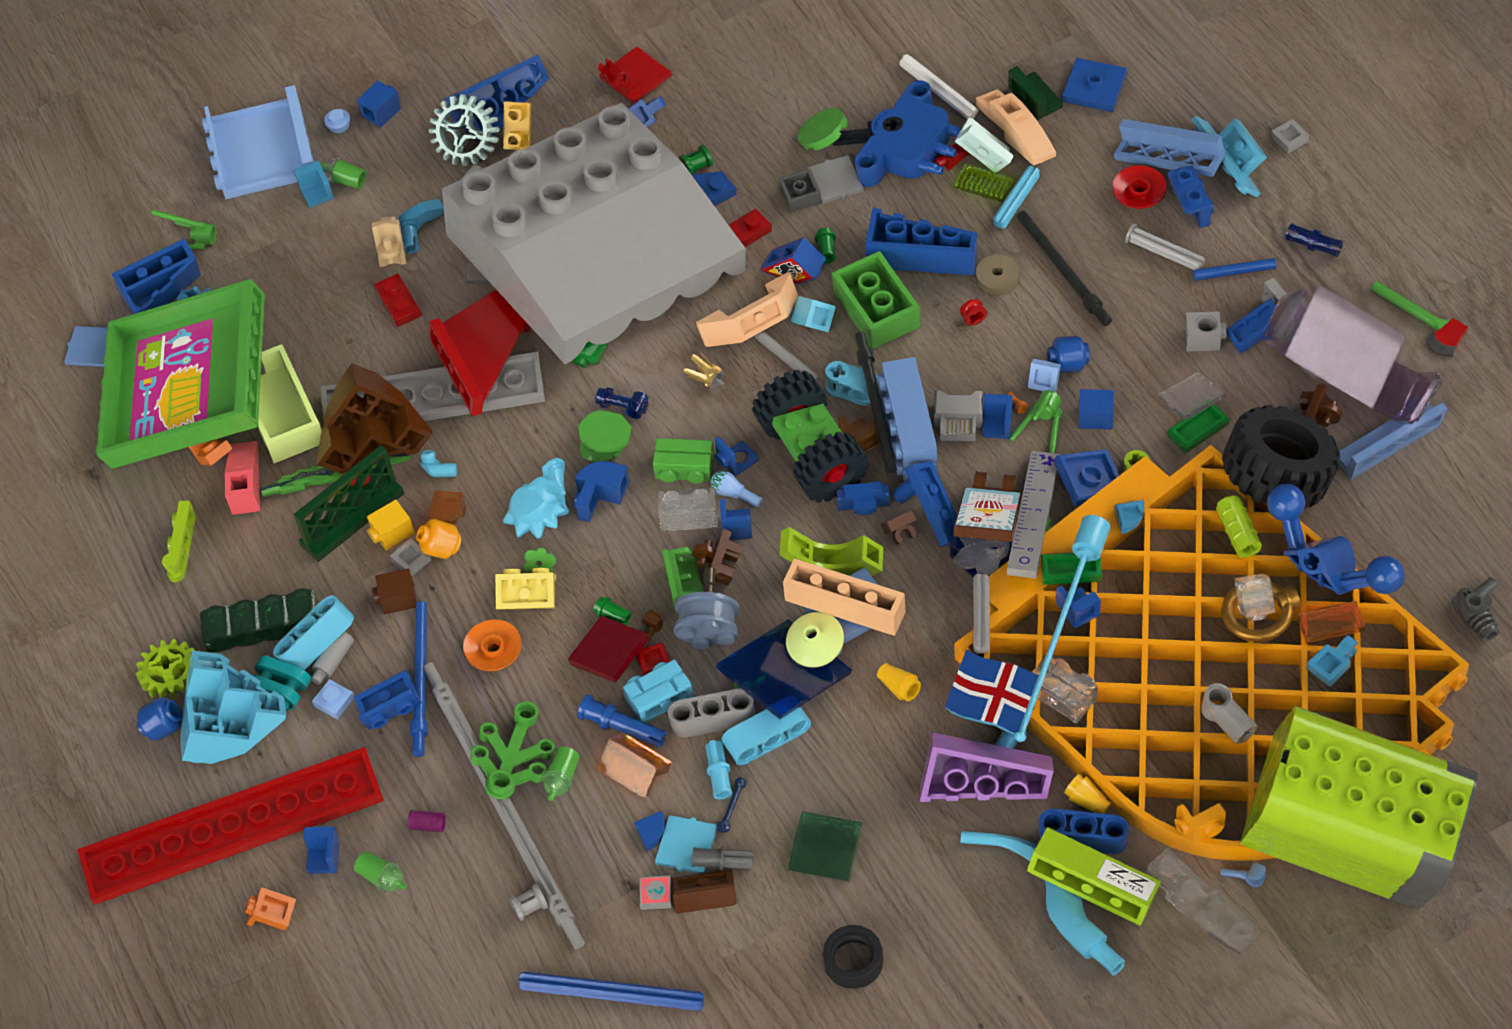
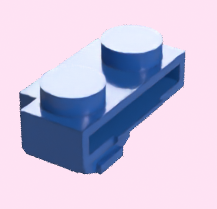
[837,481,890,516]

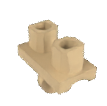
[372,216,407,267]

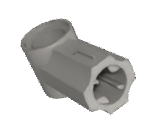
[1201,683,1258,744]

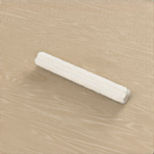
[899,54,978,119]

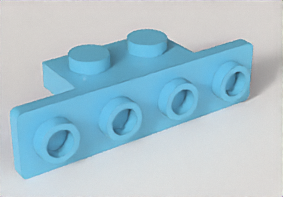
[1191,116,1267,197]

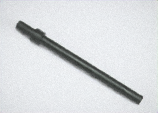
[1017,210,1112,326]
[855,332,897,473]

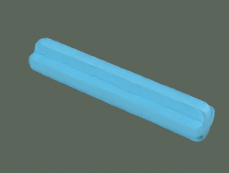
[993,165,1040,229]

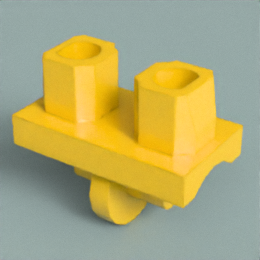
[503,101,531,150]

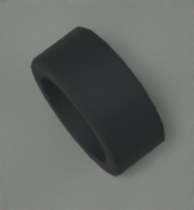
[823,925,883,989]

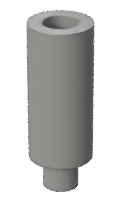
[311,632,354,685]

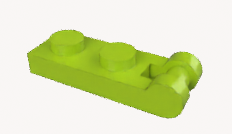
[162,501,196,583]

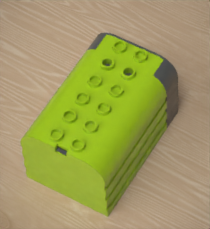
[1240,706,1478,910]

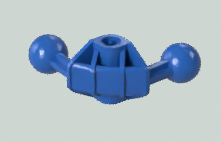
[1267,484,1405,595]

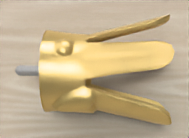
[683,352,724,390]

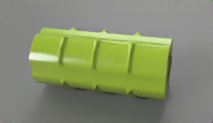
[1216,495,1262,558]

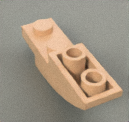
[976,89,1056,166]

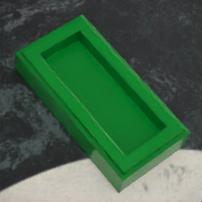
[1167,401,1230,453]
[1041,553,1102,585]

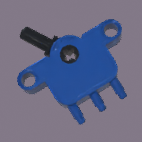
[833,80,962,187]

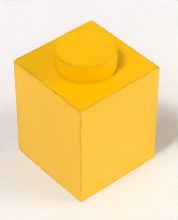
[367,500,415,551]

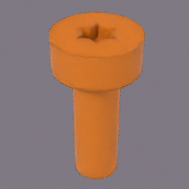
[1007,392,1028,414]

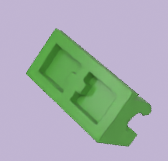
[662,547,703,613]

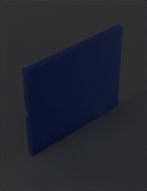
[716,619,852,719]

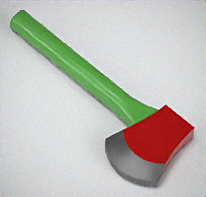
[1371,281,1468,357]

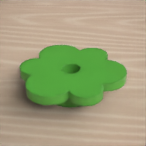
[524,547,556,573]

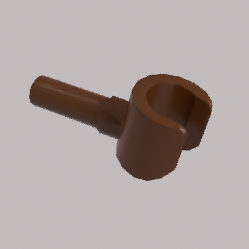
[642,610,663,649]

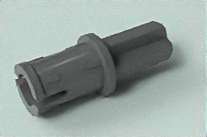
[692,846,753,871]

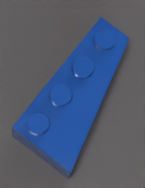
[865,207,977,275]

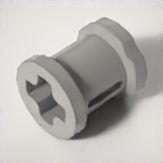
[508,884,548,922]

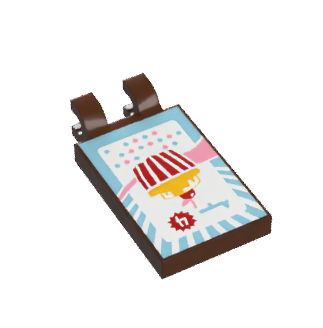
[953,471,1022,542]

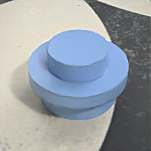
[324,109,351,133]

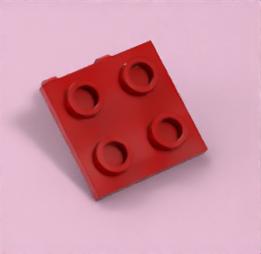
[598,46,672,103]

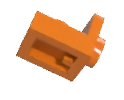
[188,439,233,466]
[244,887,296,931]

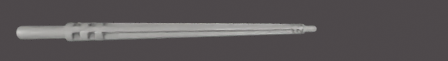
[423,663,585,949]

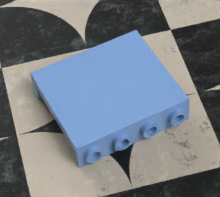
[202,85,314,199]

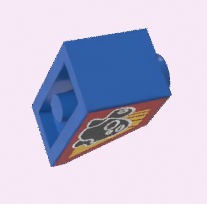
[760,237,826,284]

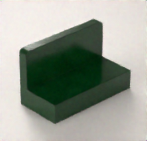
[1008,66,1063,120]

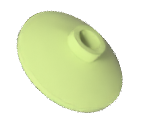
[786,612,844,668]

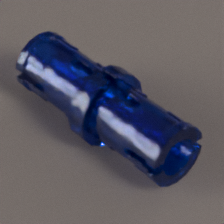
[1285,223,1343,257]

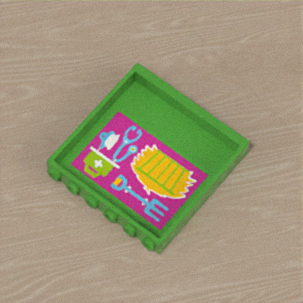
[96,279,265,469]

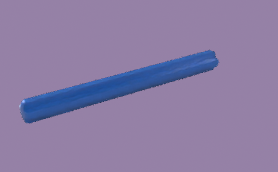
[519,971,704,1011]

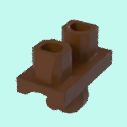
[1299,384,1342,427]
[692,529,743,585]

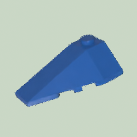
[444,54,549,142]

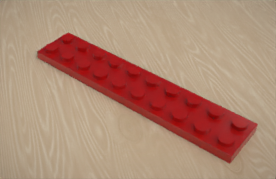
[77,747,384,905]

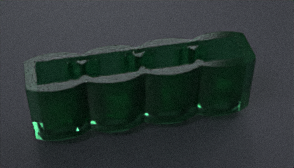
[200,588,318,652]

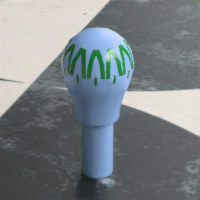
[711,470,763,508]

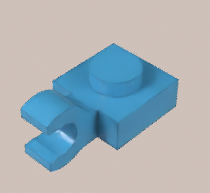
[1307,635,1358,687]

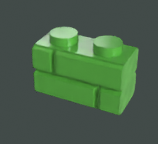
[653,438,715,484]

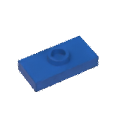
[1226,298,1287,354]

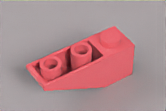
[225,440,260,515]

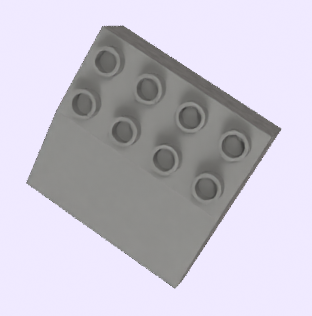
[442,102,746,365]

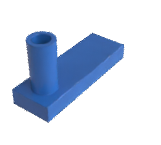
[893,461,967,547]

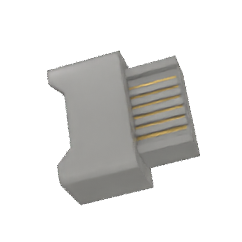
[934,390,983,441]

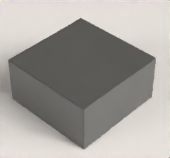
[779,169,822,212]

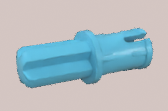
[705,740,732,799]

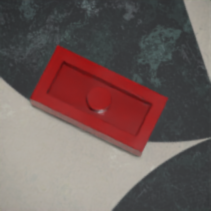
[729,208,772,247]
[374,273,422,327]

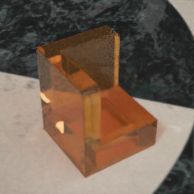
[837,416,880,452]
[428,490,466,524]

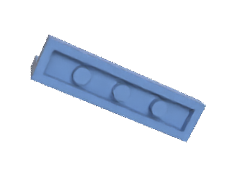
[1114,119,1225,177]
[1339,399,1448,480]

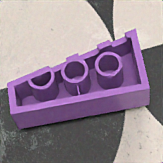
[920,733,1054,802]

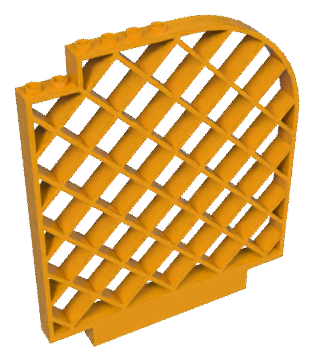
[954,445,1469,861]

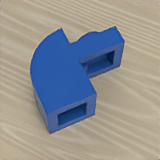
[574,461,630,522]

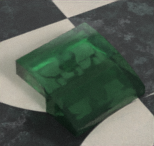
[788,811,862,882]

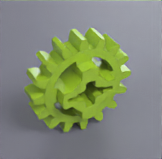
[136,639,195,699]

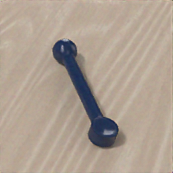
[717,777,746,833]

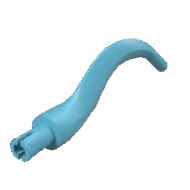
[960,831,1125,976]

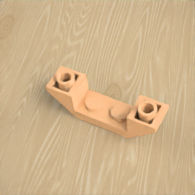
[696,272,798,347]

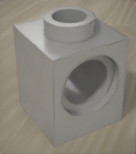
[1185,312,1226,351]

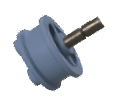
[673,567,740,650]

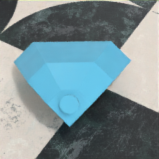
[180,650,286,764]

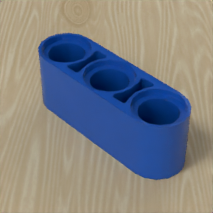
[1038,809,1129,854]

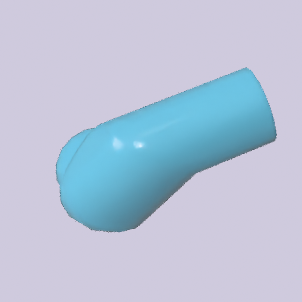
[420,450,458,478]

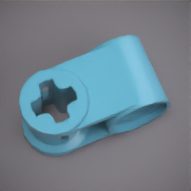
[825,361,879,406]

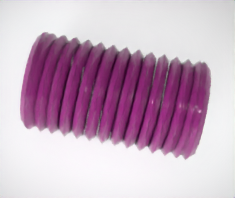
[408,810,446,833]

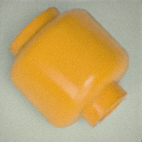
[416,519,461,560]

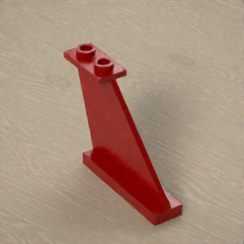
[429,289,530,417]

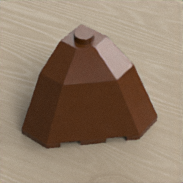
[316,363,433,473]

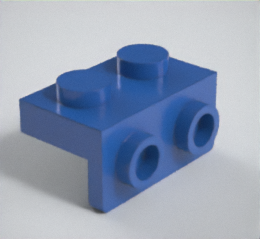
[1168,165,1214,228]
[354,670,422,730]

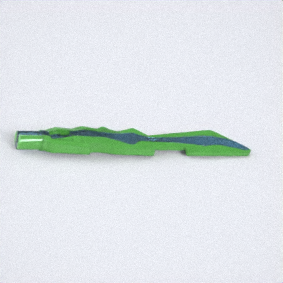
[260,452,412,498]

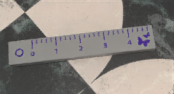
[1007,451,1060,579]

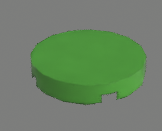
[798,108,847,151]

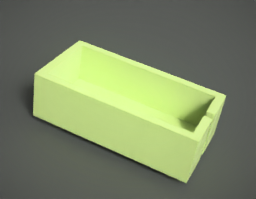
[257,344,322,464]

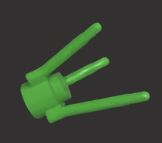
[151,210,216,251]
[1009,390,1063,453]

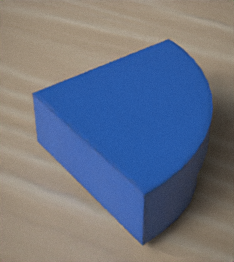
[634,811,665,851]

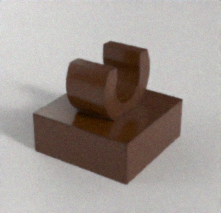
[881,510,917,545]

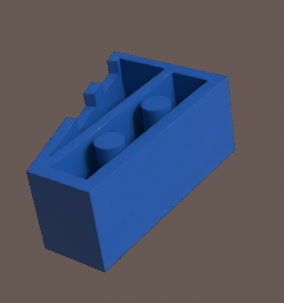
[112,239,201,315]

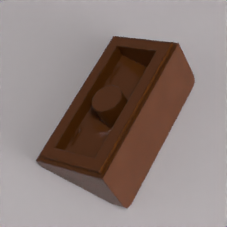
[671,869,737,913]

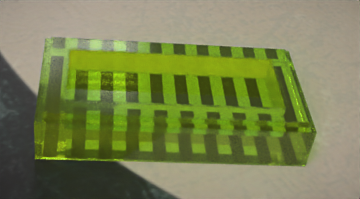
[954,163,1014,203]

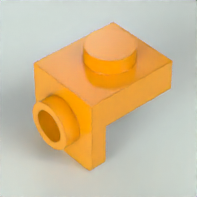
[1174,803,1226,844]

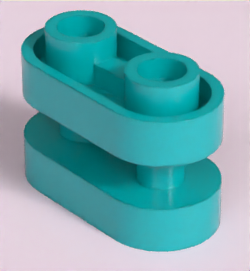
[252,655,312,711]

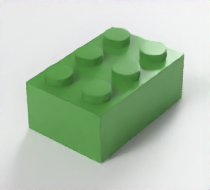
[832,251,921,349]

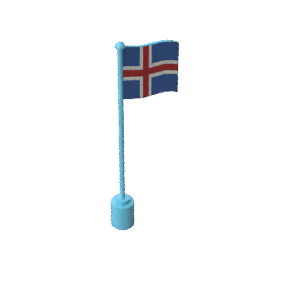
[945,515,1110,742]

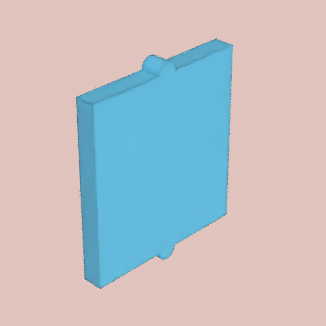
[655,815,717,874]

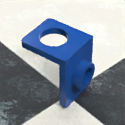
[715,437,759,477]

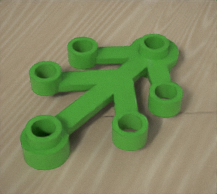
[470,701,555,799]

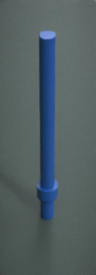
[410,601,428,757]

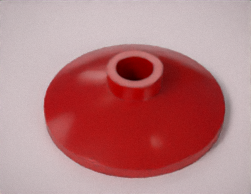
[1112,165,1167,209]

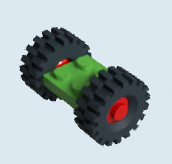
[752,370,869,502]

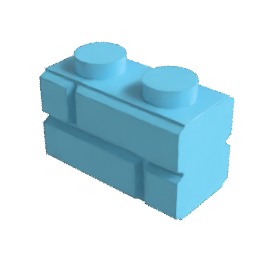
[623,660,693,723]

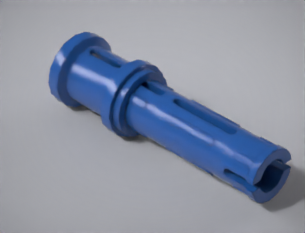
[577,694,667,749]

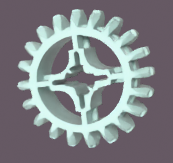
[429,94,500,166]

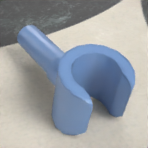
[1220,863,1267,887]

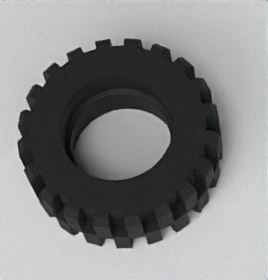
[1222,405,1340,509]

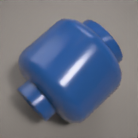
[1047,336,1090,373]
[137,697,182,741]

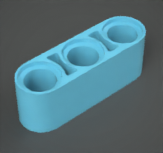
[273,595,354,670]
[721,697,811,765]

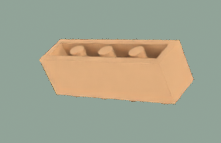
[783,558,906,636]

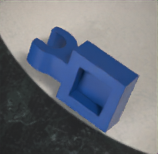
[628,96,666,127]

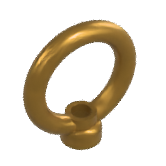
[1221,580,1301,642]

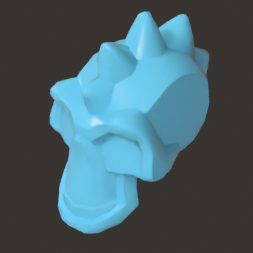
[503,458,569,539]

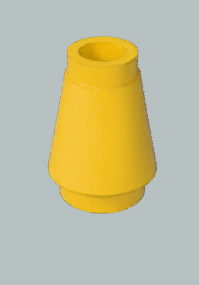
[877,663,921,702]
[1064,774,1111,814]

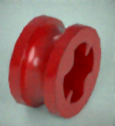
[959,299,987,326]

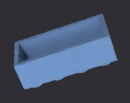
[878,357,938,482]

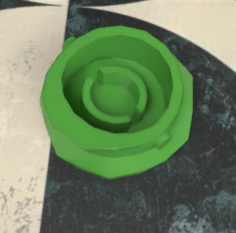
[578,410,632,463]

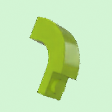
[779,527,883,576]

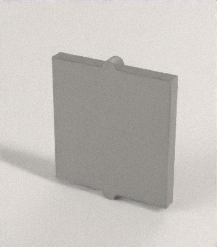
[807,155,864,204]

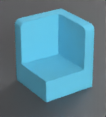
[791,296,836,333]

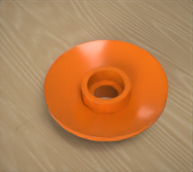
[463,619,522,671]

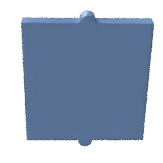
[64,326,108,367]

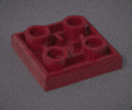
[568,616,649,683]

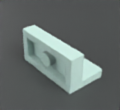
[955,118,1014,173]

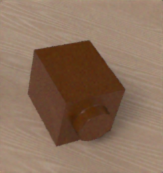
[372,568,417,614]

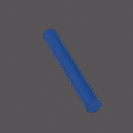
[1193,258,1276,281]

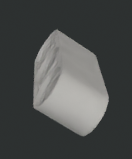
[668,688,755,738]

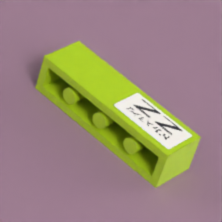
[1027,827,1162,926]

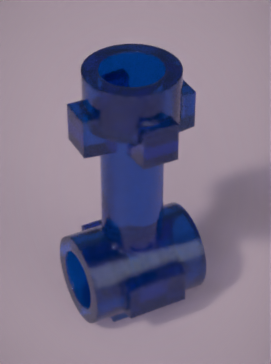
[595,387,649,419]

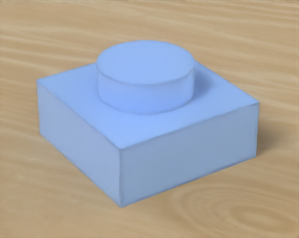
[1028,359,1061,392]
[312,679,354,720]

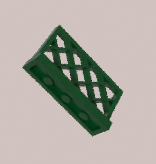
[293,445,404,562]

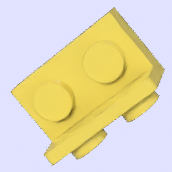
[495,568,557,610]

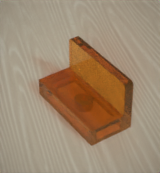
[598,733,672,798]

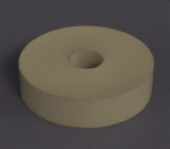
[976,254,1019,295]

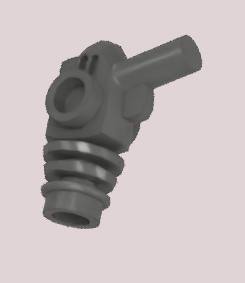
[1451,577,1500,641]

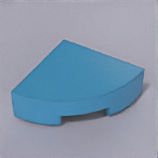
[1115,500,1144,534]

